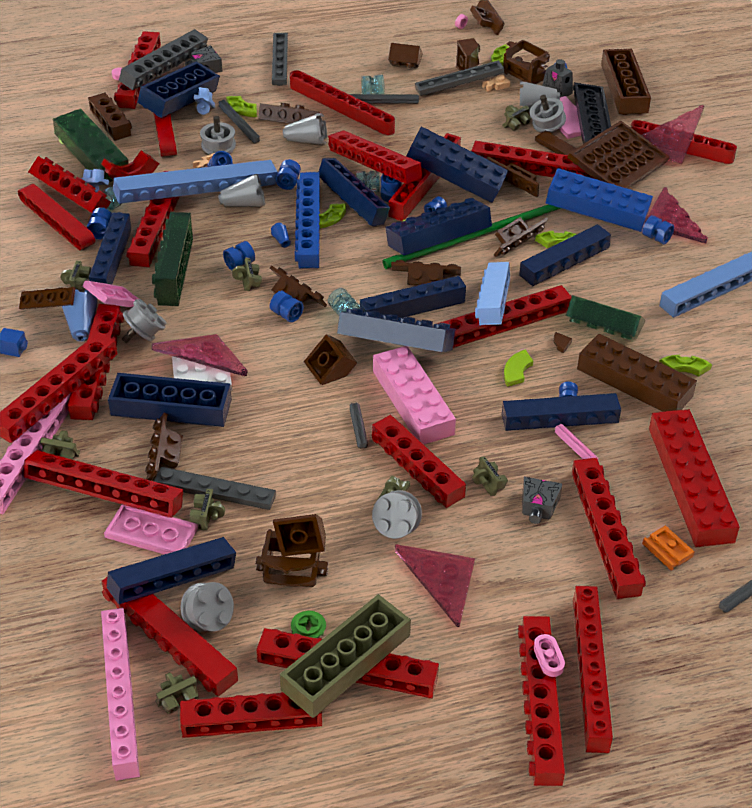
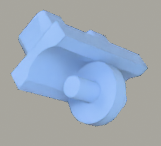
[194,87,215,115]
[81,169,109,192]

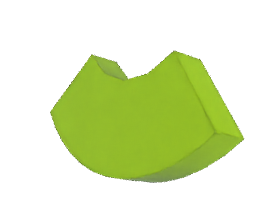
[491,44,509,66]
[226,96,257,117]
[319,203,346,228]
[535,231,576,248]
[504,349,533,387]
[659,354,712,377]

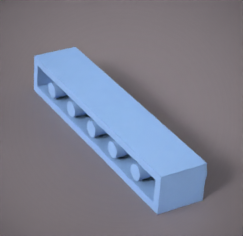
[475,262,510,325]

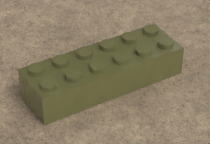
[280,594,411,718]

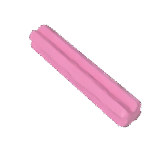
[555,424,598,459]

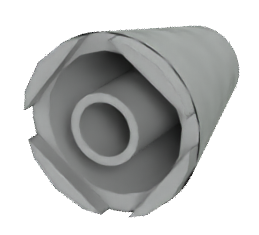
[520,81,560,111]
[283,113,327,145]
[218,174,265,207]

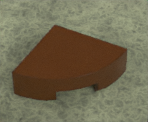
[553,332,572,353]

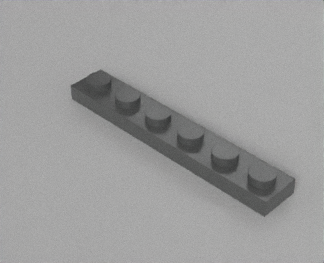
[272,33,288,86]
[415,60,504,96]
[154,467,276,510]

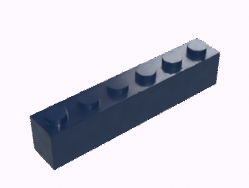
[318,158,390,226]
[89,212,132,285]
[519,224,611,286]
[360,276,466,319]
[501,393,621,431]
[107,537,236,605]

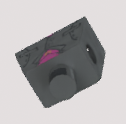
[185,45,223,73]
[542,59,573,97]
[522,476,562,524]

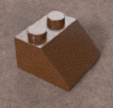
[456,38,480,71]
[388,43,423,68]
[303,334,357,385]
[273,514,326,557]

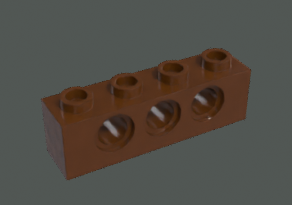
[88,93,132,141]

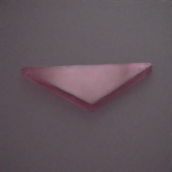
[641,105,704,164]
[645,187,708,244]
[151,334,248,377]
[395,544,475,627]

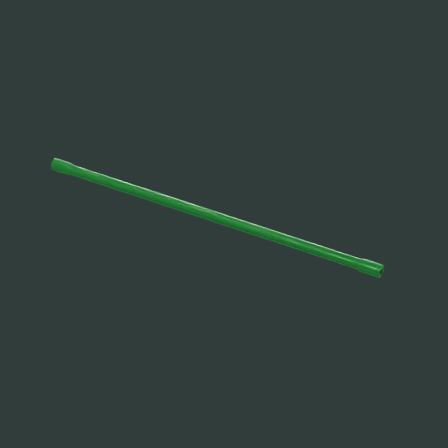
[382,204,562,269]

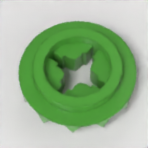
[291,611,326,638]

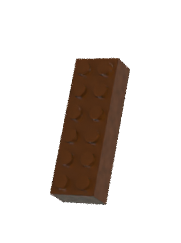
[601,49,651,115]
[577,334,697,412]

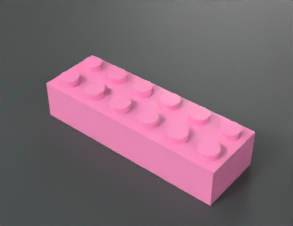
[373,346,456,445]

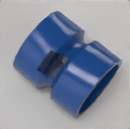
[207,151,233,167]
[276,159,301,190]
[381,174,402,203]
[87,208,112,240]
[642,215,674,244]
[223,241,255,271]
[270,291,304,323]

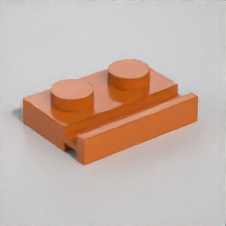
[642,525,695,571]

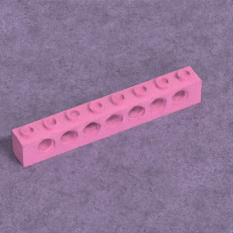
[0,394,71,514]
[101,608,140,781]

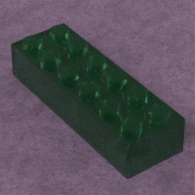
[53,108,129,182]
[152,212,193,306]

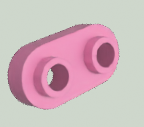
[534,634,565,677]

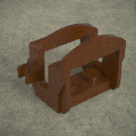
[503,40,550,84]
[255,529,328,587]

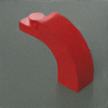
[101,150,160,180]

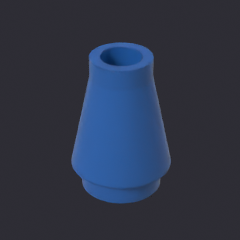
[271,223,291,248]

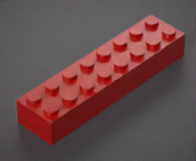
[649,409,740,548]

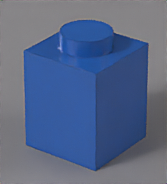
[0,328,28,357]

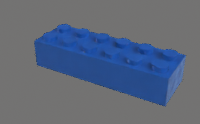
[546,168,653,232]

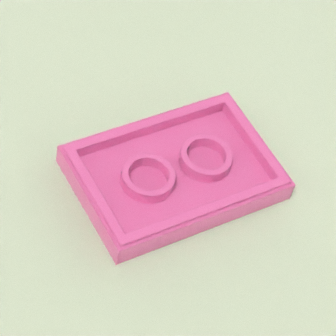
[82,281,139,308]

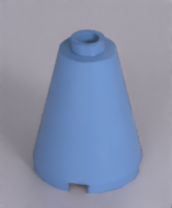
[62,290,98,342]

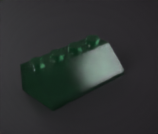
[566,295,646,340]

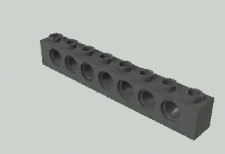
[119,29,208,90]

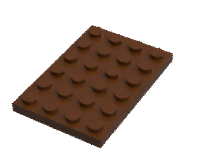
[567,121,670,188]

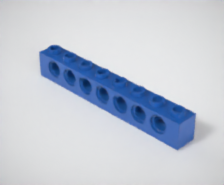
[295,172,320,269]

